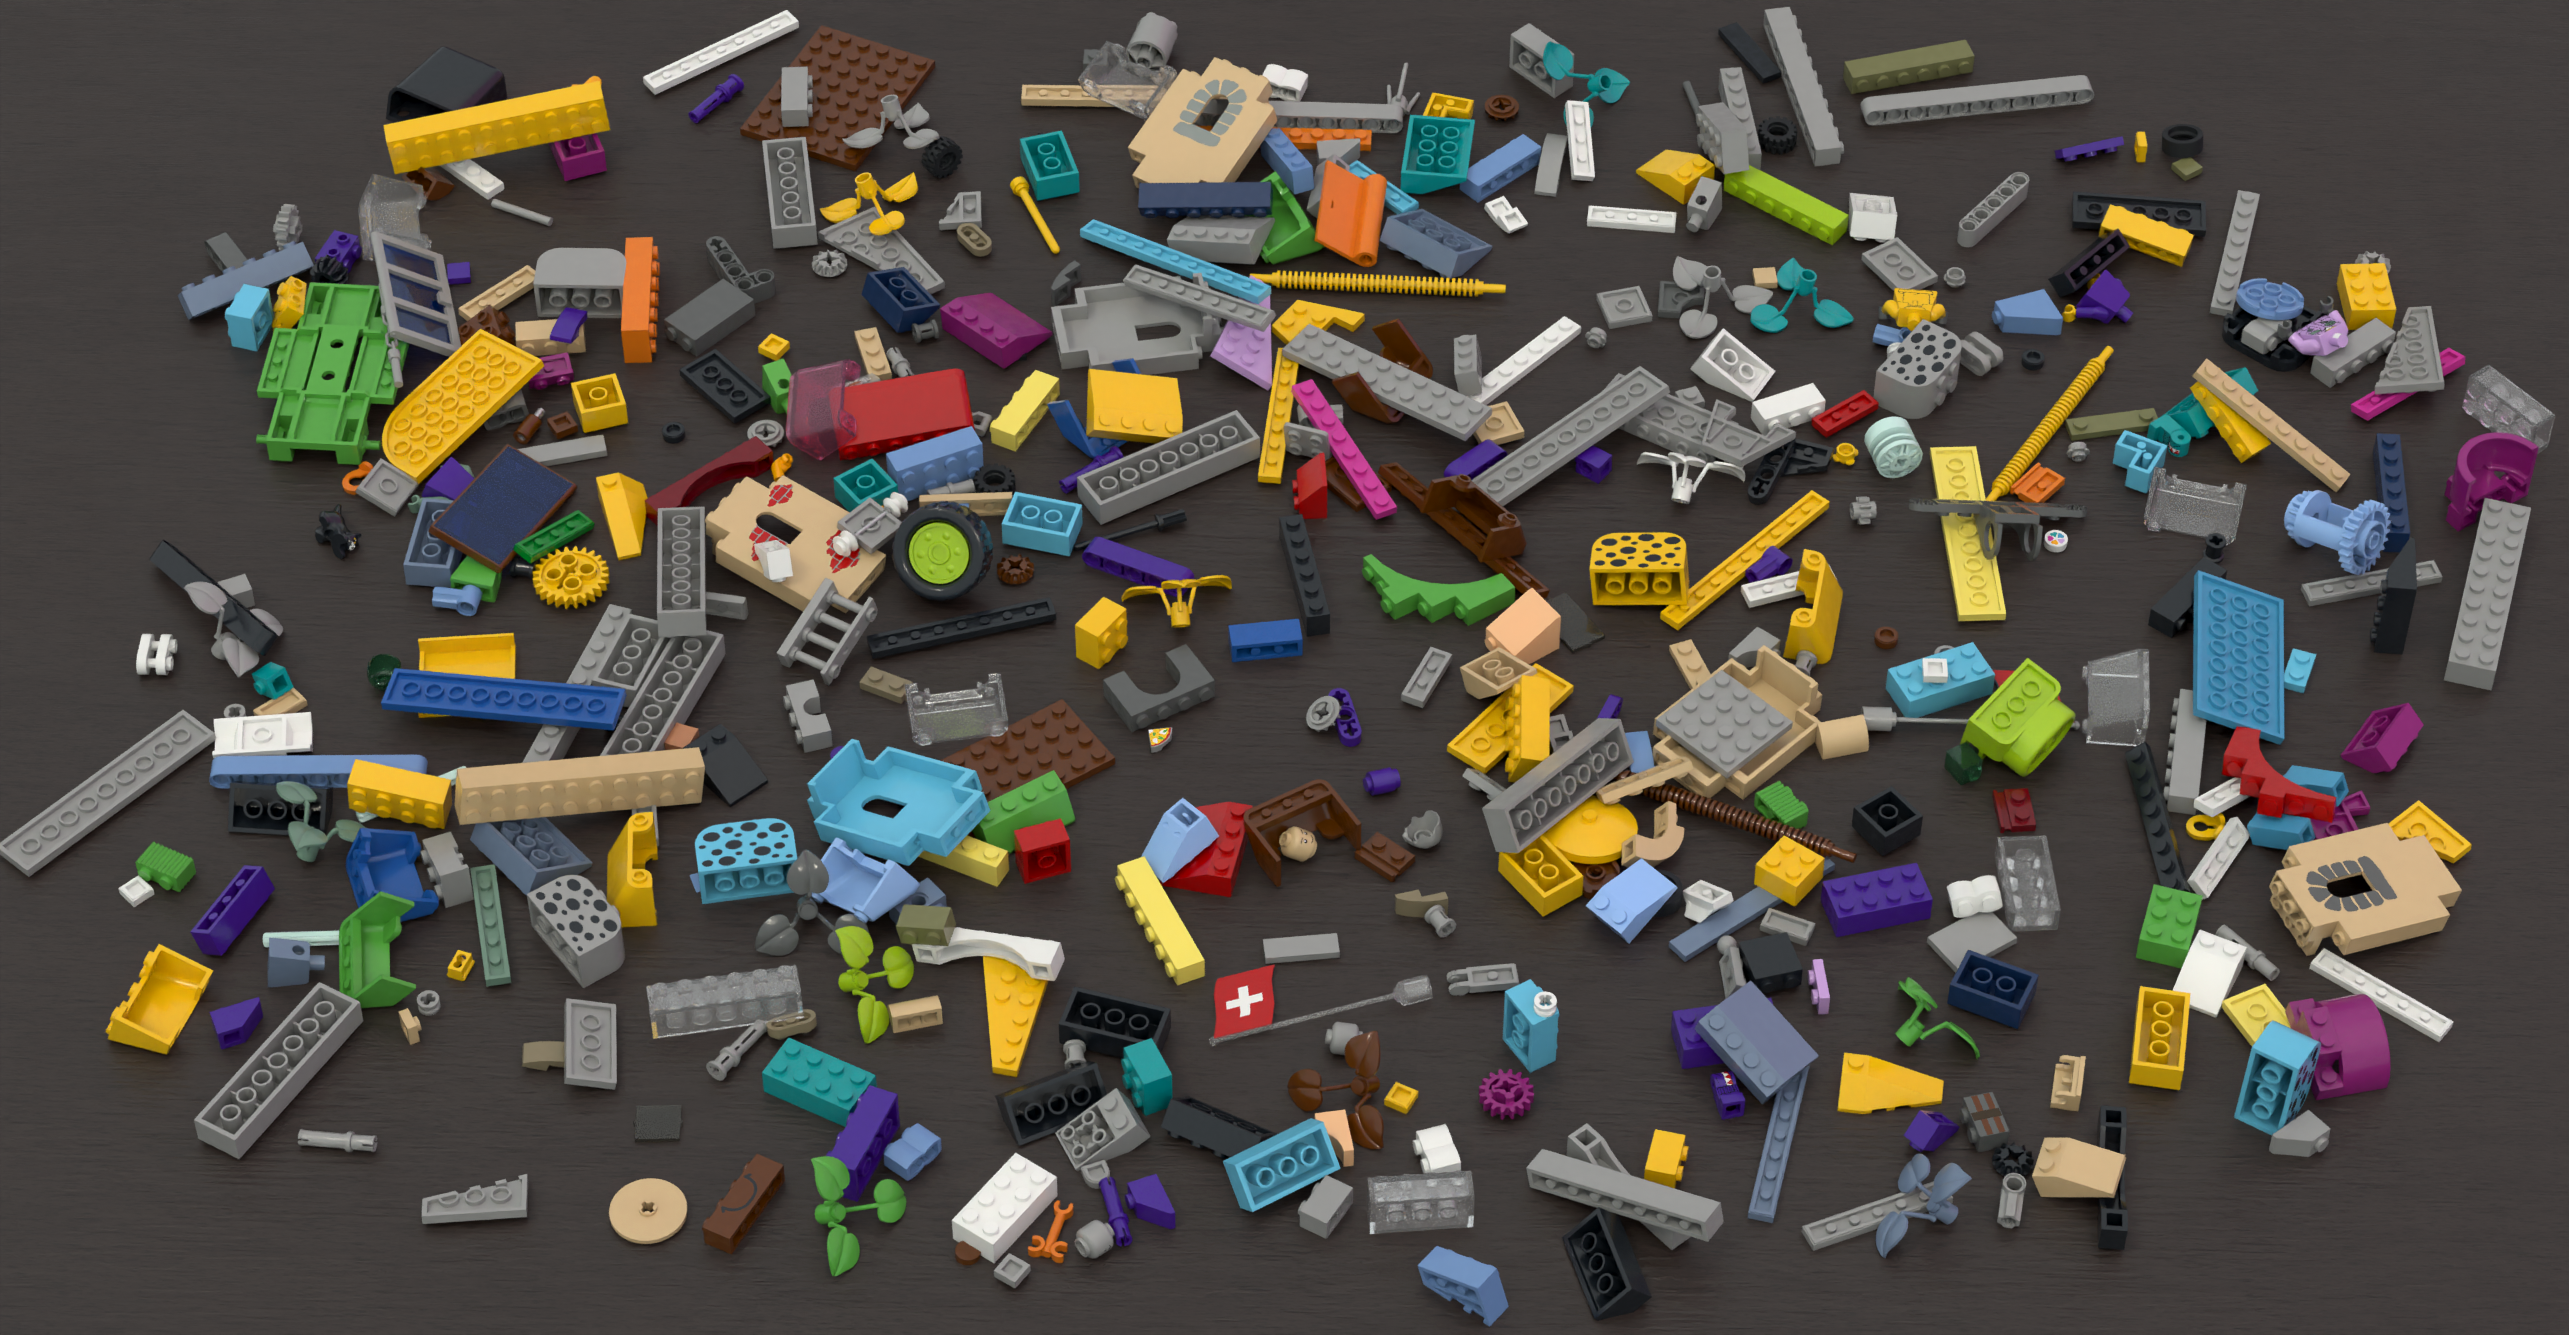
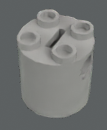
[1125,12,1178,75]

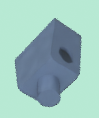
[267,937,325,987]

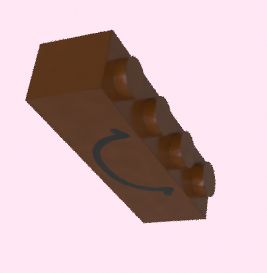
[702,1154,785,1255]

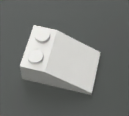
[1849,193,1897,243]
[1690,328,1775,402]
[2172,930,2247,1018]

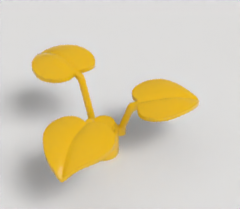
[820,172,918,236]
[1121,575,1232,628]

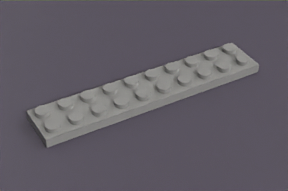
[1282,324,1492,441]
[1471,366,1670,506]
[0,710,216,877]

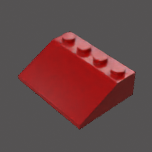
[1159,802,1253,897]

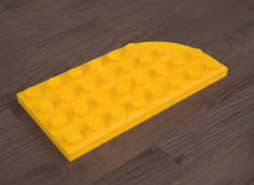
[382,329,544,484]

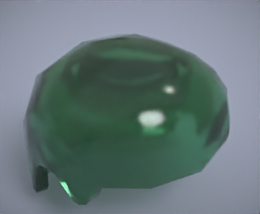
[367,654,402,691]

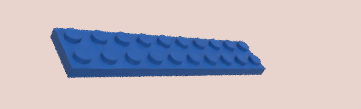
[381,668,627,730]

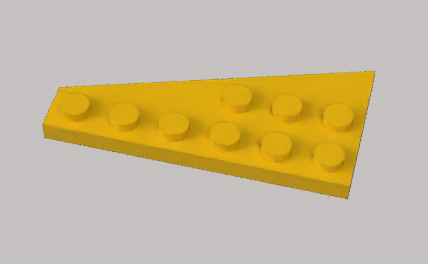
[983,956,1049,1077]

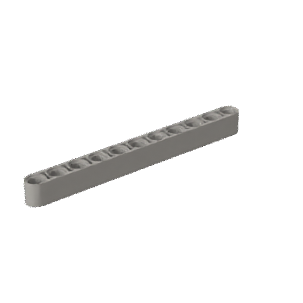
[1860,75,2094,125]
[1194,99,1403,133]

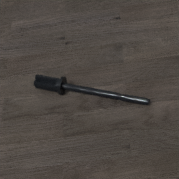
[1073,509,1187,551]

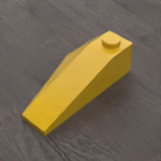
[1838,1053,1944,1114]

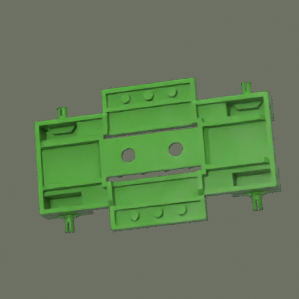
[256,282,414,465]

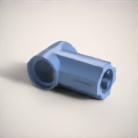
[1873,324,1912,346]
[432,585,483,616]

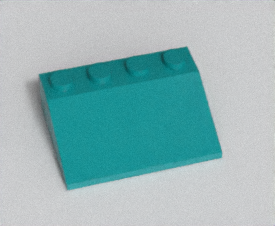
[1401,115,1475,194]

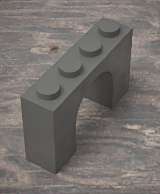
[1103,644,1215,732]

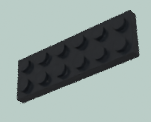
[2072,191,2206,237]

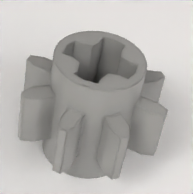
[1850,496,1877,525]

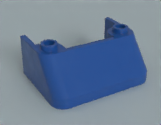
[1047,358,1141,459]

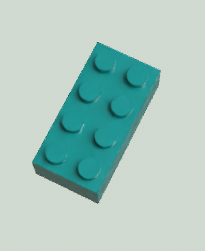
[762,1038,877,1127]

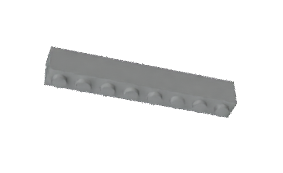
[1526,1149,1724,1242]

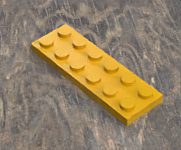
[1447,663,1574,774]

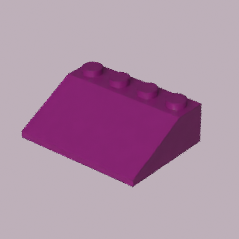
[940,293,1053,369]

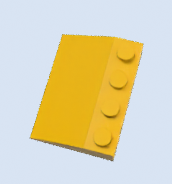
[1086,369,1183,444]

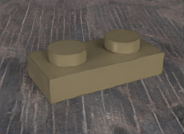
[859,667,913,704]

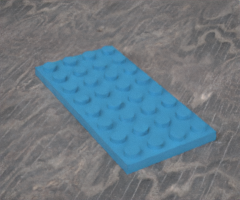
[2193,570,2284,745]

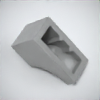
[1728,627,1781,668]

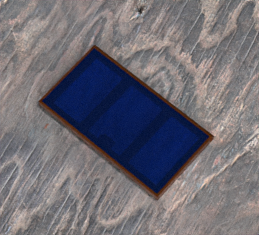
[428,444,577,573]

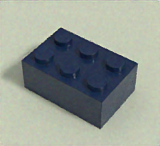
[1947,950,2039,1029]

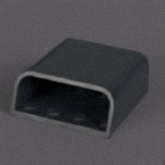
[386,46,507,123]

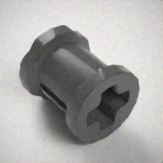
[911,319,939,343]

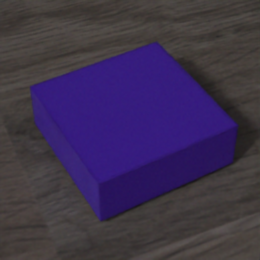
[447,262,471,285]

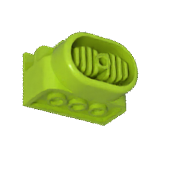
[1959,658,2075,777]

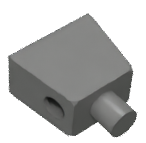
[1686,176,1722,232]

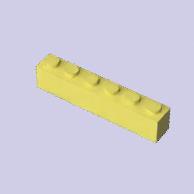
[1115,856,1205,986]

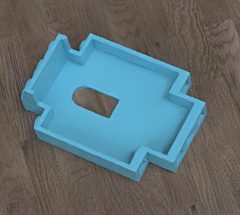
[807,739,990,866]

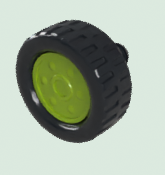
[892,501,993,601]

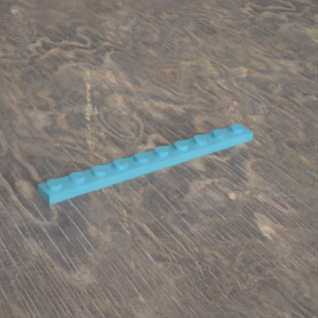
[1080,219,1272,304]

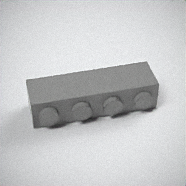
[2310,318,2396,388]

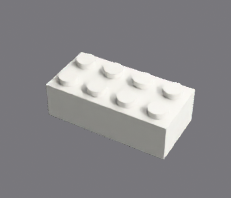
[952,1153,1058,1263]

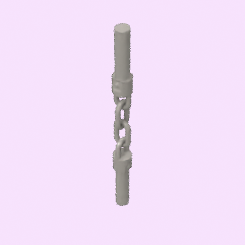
[378,283,403,388]

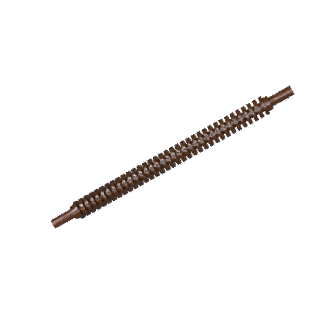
[1612,770,1857,863]

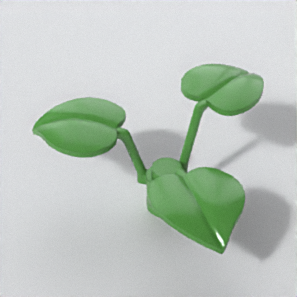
[1895,977,1980,1059]
[811,1156,906,1276]

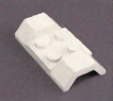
[212,712,313,758]

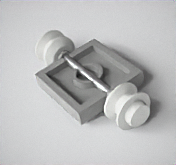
[833,492,908,557]

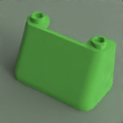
[1245,171,1325,265]

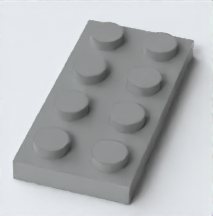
[564,998,617,1090]

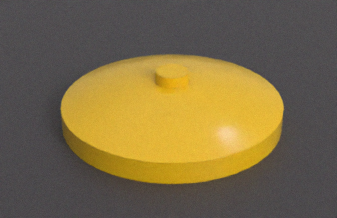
[1543,795,1638,864]

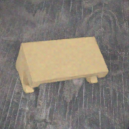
[2050,1055,2086,1112]

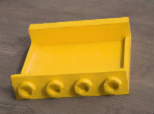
[418,633,516,718]

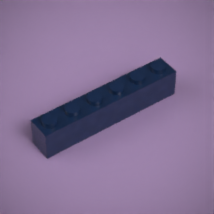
[1138,182,1273,218]
[2373,433,2410,553]

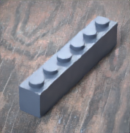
[177,241,314,320]

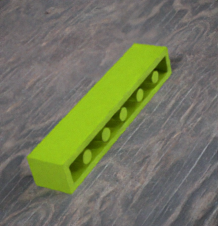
[1724,165,1849,245]

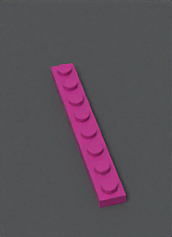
[1291,379,1397,520]

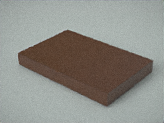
[1325,456,1392,512]

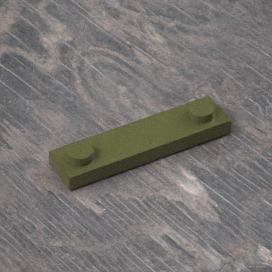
[2065,408,2158,441]

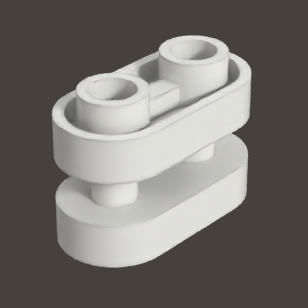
[136,634,178,675]

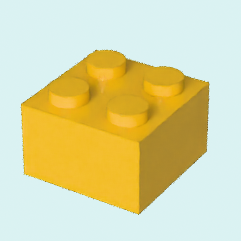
[571,373,628,433]
[1075,597,1128,669]
[1754,836,1825,907]

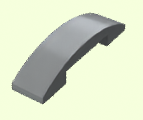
[1534,133,1568,197]

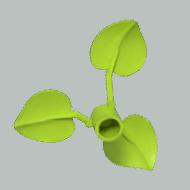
[835,926,914,1044]

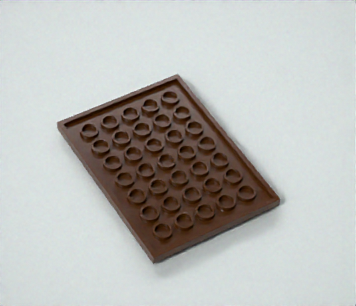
[740,25,935,172]

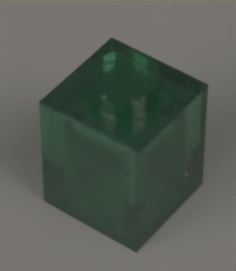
[1944,742,1983,785]

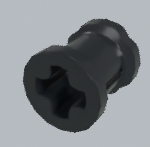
[2203,533,2226,564]
[510,556,539,580]

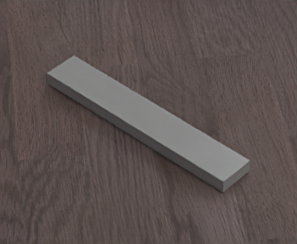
[2301,560,2442,606]
[1801,1181,1953,1251]

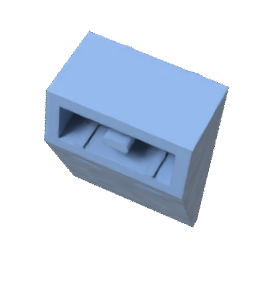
[1141,798,1219,883]

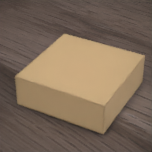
[1752,267,1778,289]

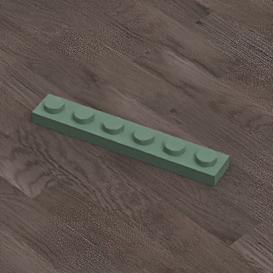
[470,864,511,987]

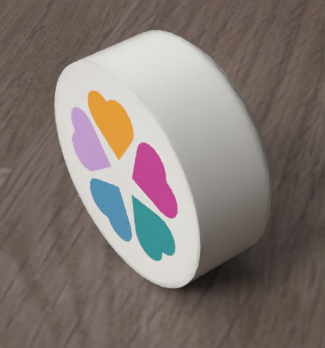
[2044,530,2068,552]

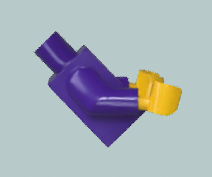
[2062,269,2133,324]

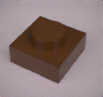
[547,411,578,439]

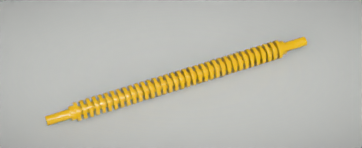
[1250,270,1506,297]
[1986,346,2114,501]

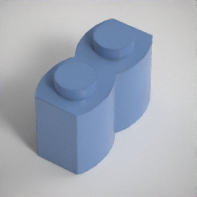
[884,1123,942,1181]

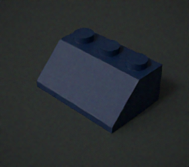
[862,267,940,333]

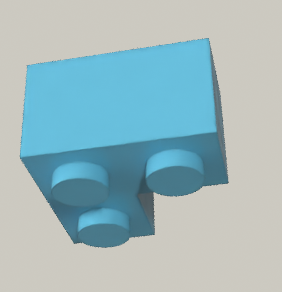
[2113,430,2167,493]

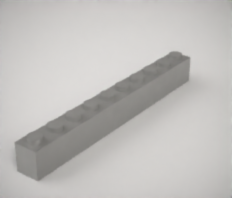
[1763,7,1844,166]
[522,604,632,763]

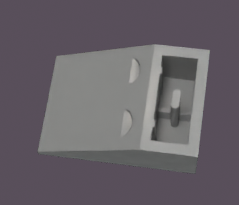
[1055,1088,1151,1171]

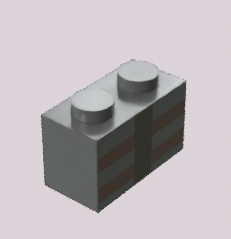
[1959,1092,2009,1153]

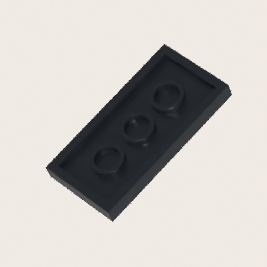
[679,349,771,424]

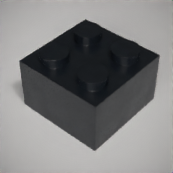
[1852,786,1923,856]

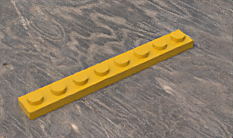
[1258,348,1299,484]

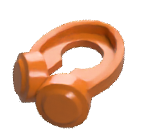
[342,461,373,495]

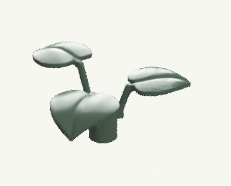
[276,781,366,862]

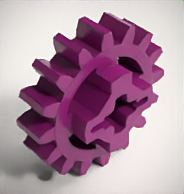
[1479,1069,1534,1120]

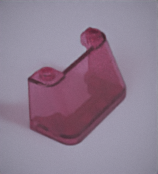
[786,359,861,461]

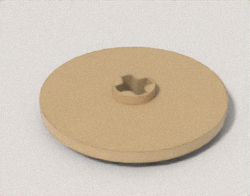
[609,1178,687,1244]

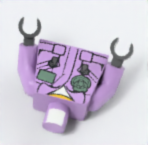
[2277,296,2348,356]

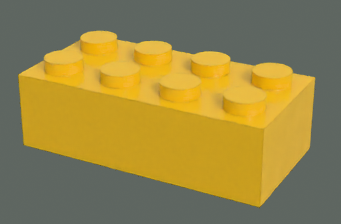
[1505,675,1550,783]
[347,759,452,829]
[2129,986,2191,1090]

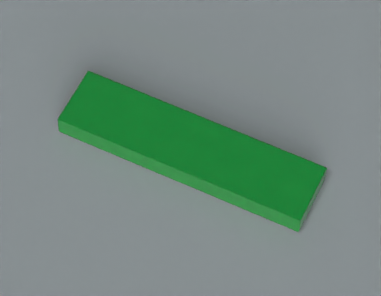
[514,510,595,563]

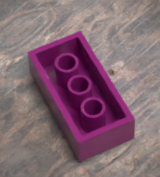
[548,133,607,181]

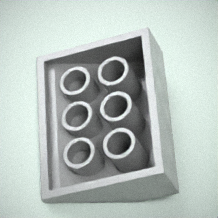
[1167,215,1275,264]

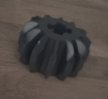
[310,255,350,284]

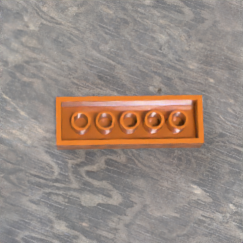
[621,237,660,363]

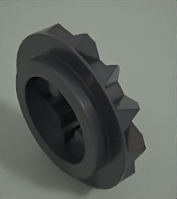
[1992,1142,2034,1176]

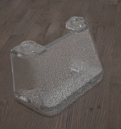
[358,174,431,262]
[2143,467,2247,545]
[2081,648,2150,746]
[905,673,1009,746]

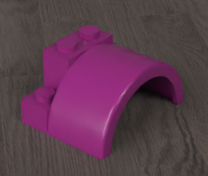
[2444,432,2539,532]
[2285,994,2391,1100]

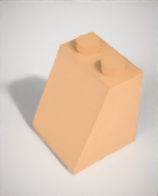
[1485,588,1561,664]

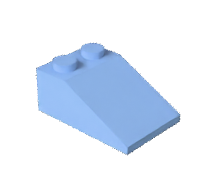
[1586,858,1678,944]

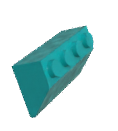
[2162,367,2258,439]

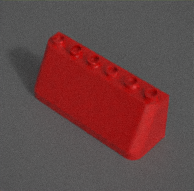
[829,368,975,461]

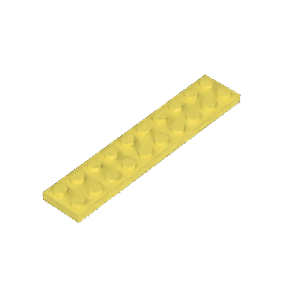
[1930,446,2006,621]

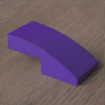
[550,307,588,344]

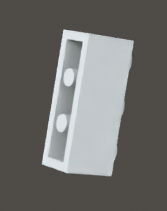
[1751,383,1826,436]

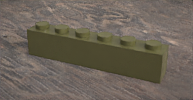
[1843,40,1975,94]

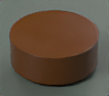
[1874,626,1898,649]
[955,1241,981,1265]

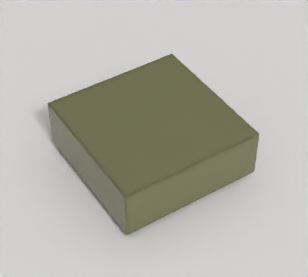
[2171,157,2203,181]

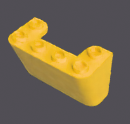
[105,944,213,1055]

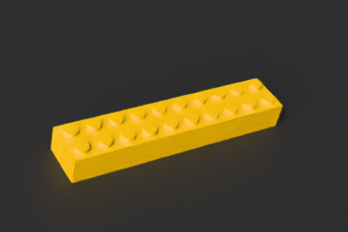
[384,81,610,174]

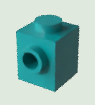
[251,662,294,700]

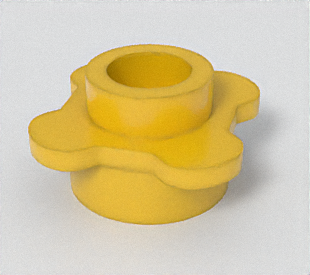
[1832,443,1858,465]

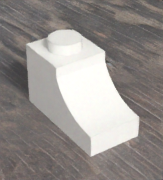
[754,540,793,582]

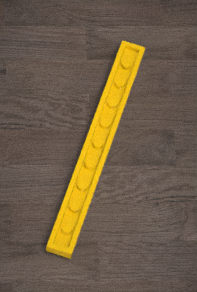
[1660,490,1830,630]

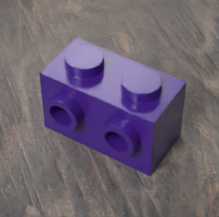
[315,230,362,273]

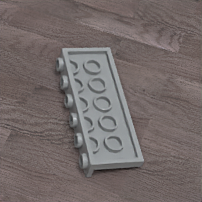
[1603,373,1739,464]

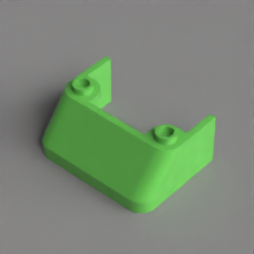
[339,891,416,1008]

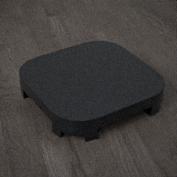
[2222,306,2328,372]

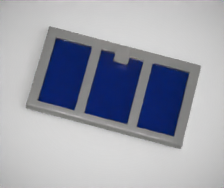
[370,231,461,357]

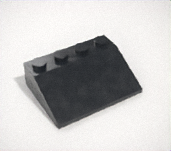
[2370,538,2417,655]

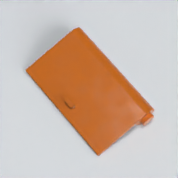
[1314,160,1387,267]

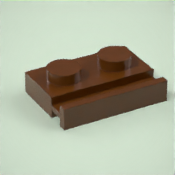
[1355,832,1415,882]

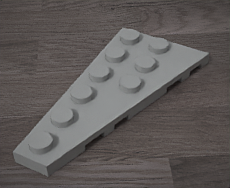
[818,207,945,294]

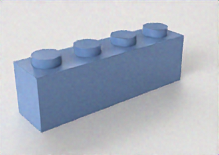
[1260,128,1314,194]
[1460,134,1541,203]

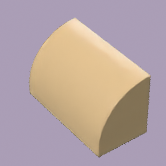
[1815,714,1869,760]
[887,995,943,1033]

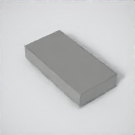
[1760,908,1815,946]

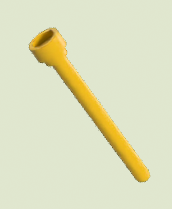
[1010,177,1060,254]

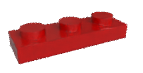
[1811,390,1879,438]

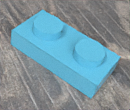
[2284,648,2316,694]

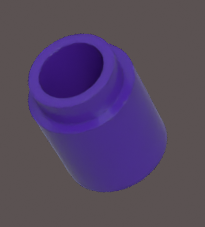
[1363,767,1401,796]

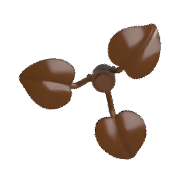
[1287,1031,1384,1149]

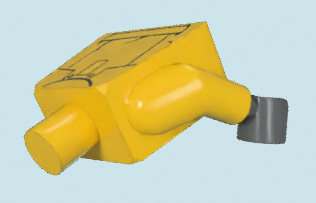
[1879,288,1948,331]

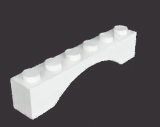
[912,927,1065,981]

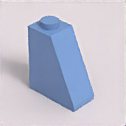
[1992,289,2063,335]

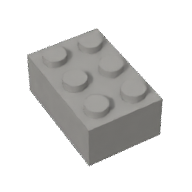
[1509,23,1574,98]

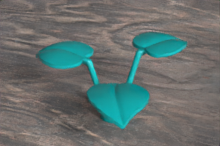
[1543,41,1630,127]
[1750,258,1854,333]

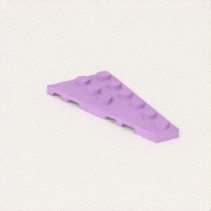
[1210,275,1272,391]

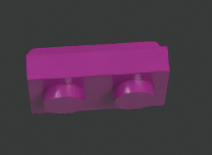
[528,352,574,390]

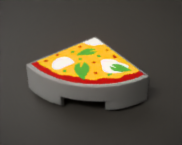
[1148,727,1172,753]

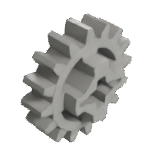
[273,204,302,251]

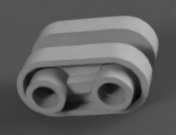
[1960,332,2003,376]

